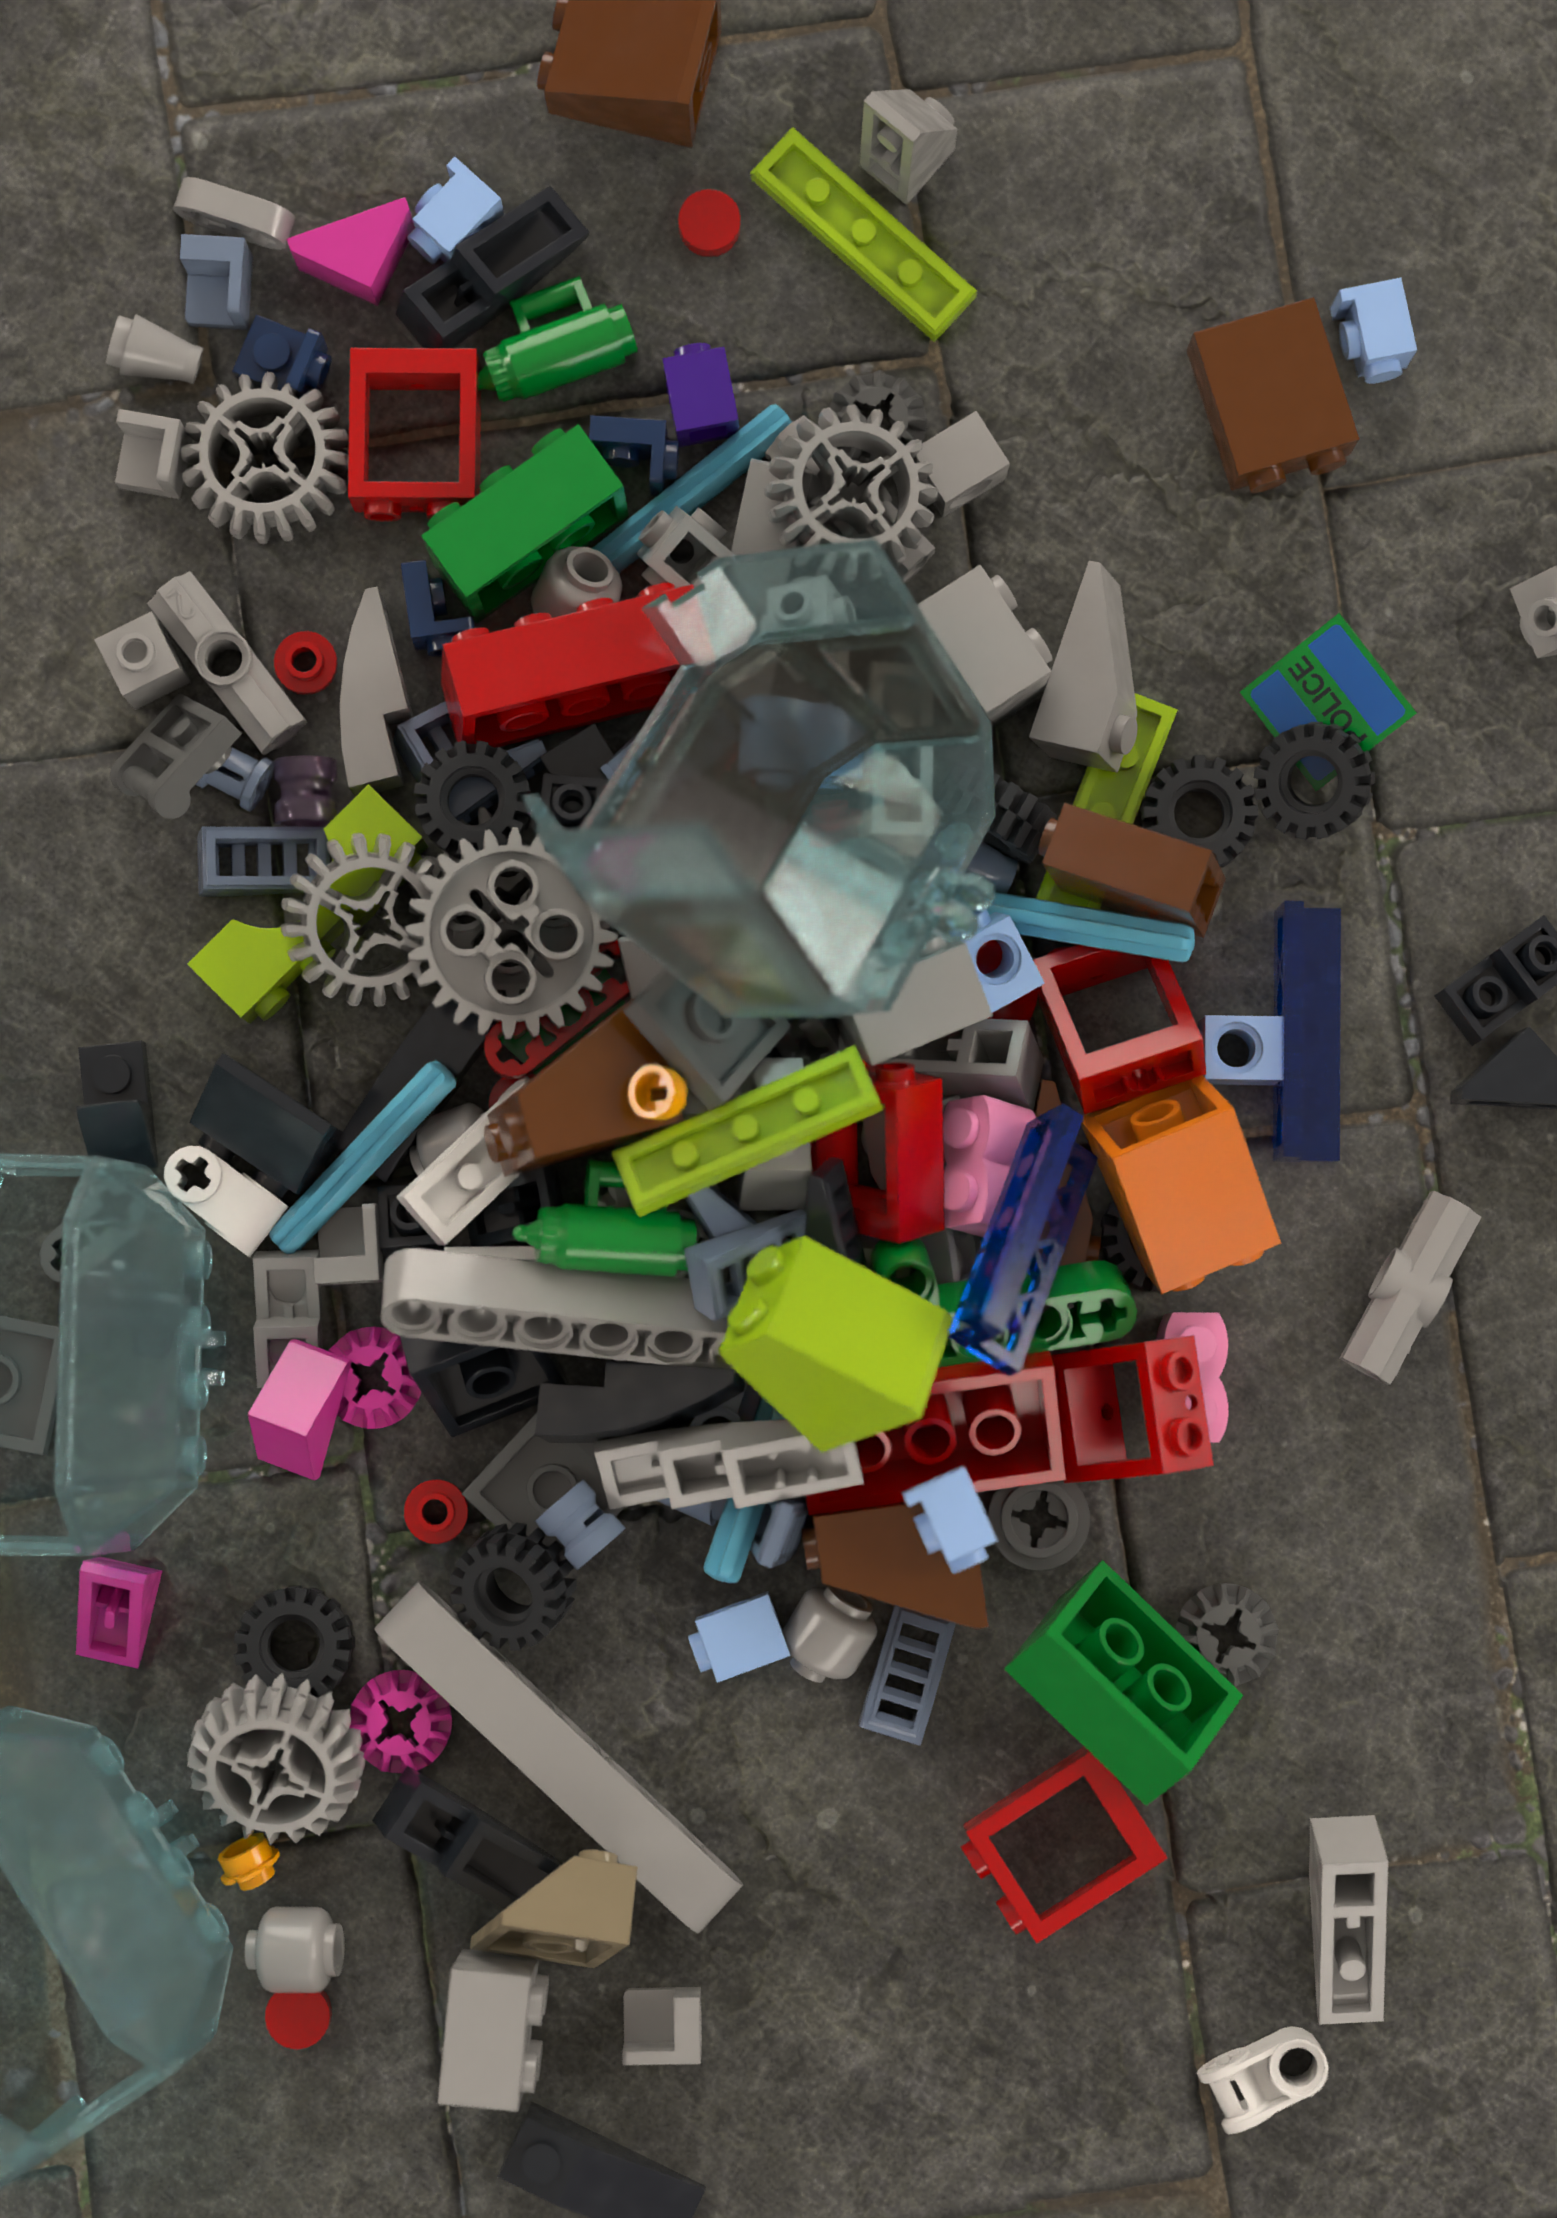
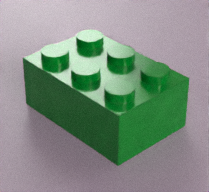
[421,424,629,624]
[1004,1560,1243,1806]

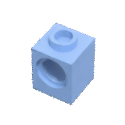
[952,908,1045,1013]
[1198,1015,1282,1085]
[688,1591,790,1683]

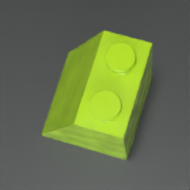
[719,1236,954,1453]

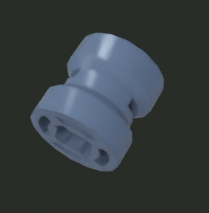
[535,1479,626,1571]

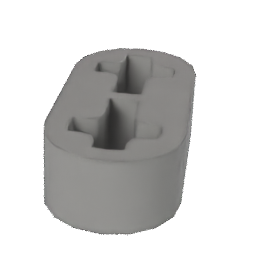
[173,177,295,250]

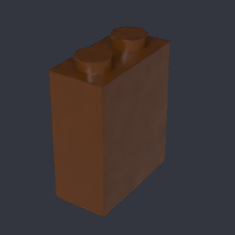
[1187,297,1359,493]
[1039,803,1226,938]

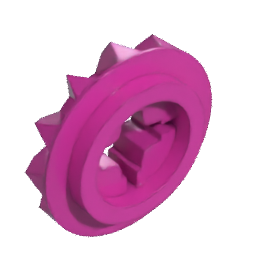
[328,1327,421,1429]
[349,1670,452,1773]

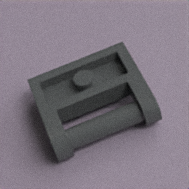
[110,693,242,819]

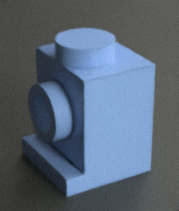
[407,157,505,264]
[1330,278,1417,383]
[901,1466,997,1574]

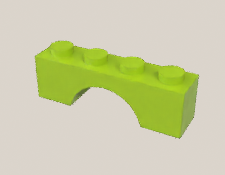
[187,784,428,1024]

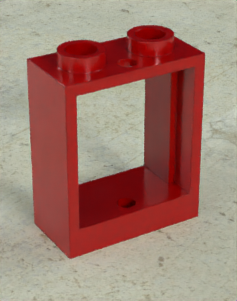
[348,348,482,522]
[1033,945,1206,1114]
[806,1054,945,1244]
[1051,1335,1214,1484]
[960,1746,1168,1944]

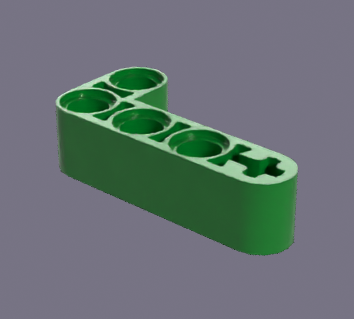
[871,1238,1137,1368]

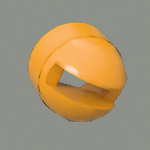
[628,1065,687,1120]

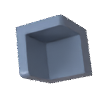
[180,234,253,330]

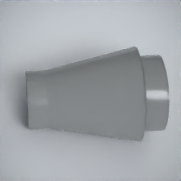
[106,314,203,384]

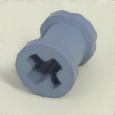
[195,747,275,812]

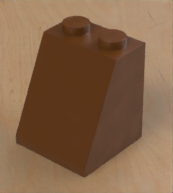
[537,0,722,148]
[484,996,684,1177]
[802,1502,989,1629]

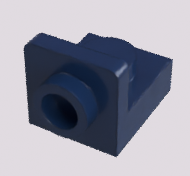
[232,314,332,399]
[589,415,679,496]
[401,560,475,657]

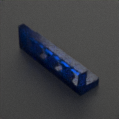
[1273,901,1341,1162]
[947,1103,1098,1377]

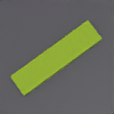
[751,127,977,342]
[1035,693,1177,909]
[612,1045,883,1217]

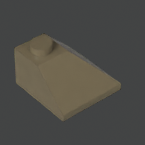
[470,1850,637,1968]

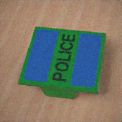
[1240,613,1417,791]

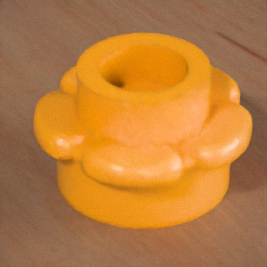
[217,1833,280,1891]

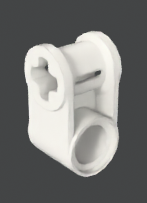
[164,1146,289,1257]
[1197,2026,1328,2134]

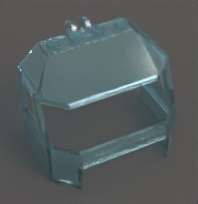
[0,1154,226,1556]
[0,1705,234,2189]

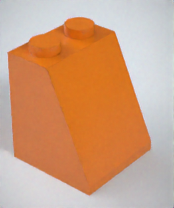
[1079,1075,1281,1294]

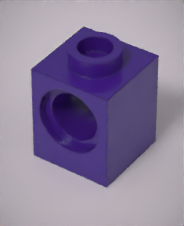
[662,343,739,447]

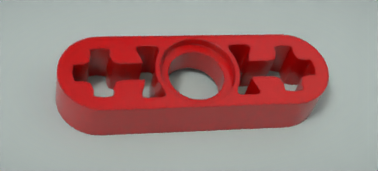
[484,940,630,1079]

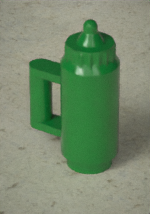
[478,276,638,402]
[513,1160,697,1277]

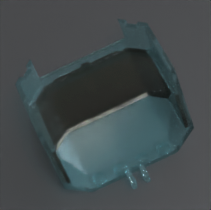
[523,538,996,1018]

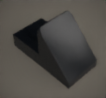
[76,1040,158,1175]

